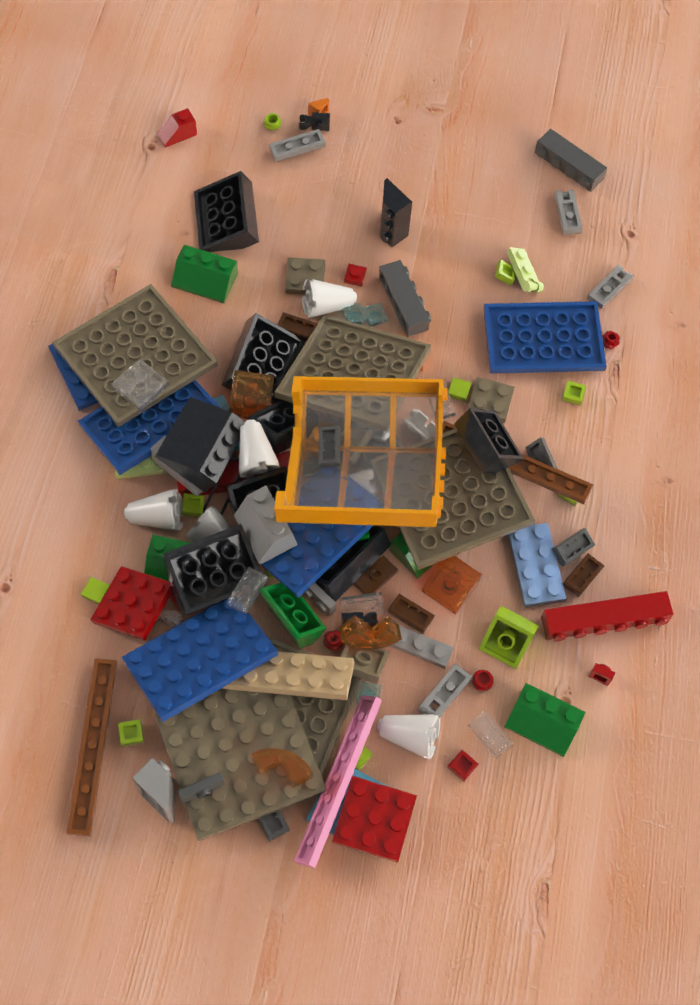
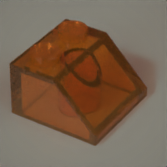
[229,370,274,419]
[421,556,482,615]

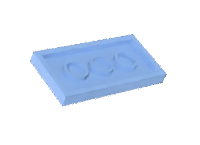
[508,523,566,608]

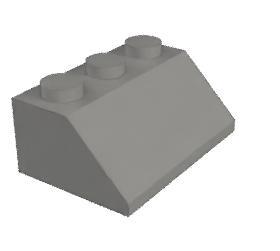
[234,486,297,564]
[132,758,175,824]

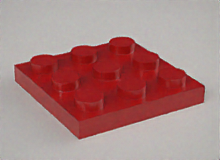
[90,566,173,641]
[332,775,417,863]

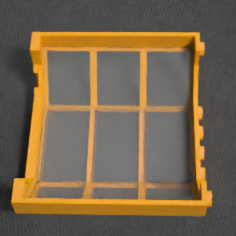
[274,376,448,527]

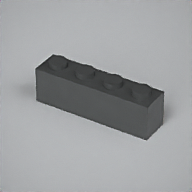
[534,128,607,192]
[379,260,431,337]

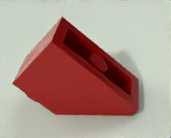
[157,108,197,148]

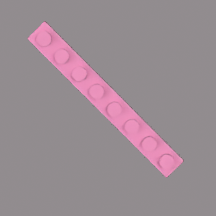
[294,695,382,868]

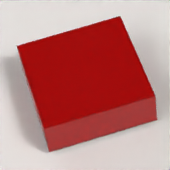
[447,750,479,782]

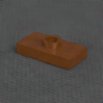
[277,312,318,341]
[563,553,605,597]
[354,555,398,599]
[387,594,435,634]

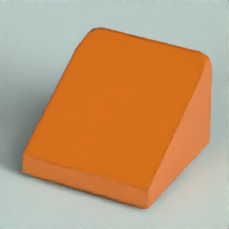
[308,98,329,116]

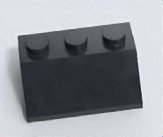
[380,178,412,247]
[248,400,320,455]
[454,408,524,474]
[227,466,288,523]

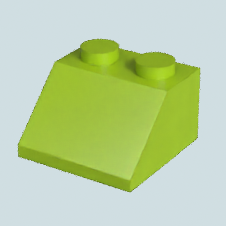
[478,606,539,669]

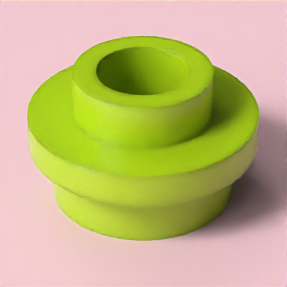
[264,113,281,130]

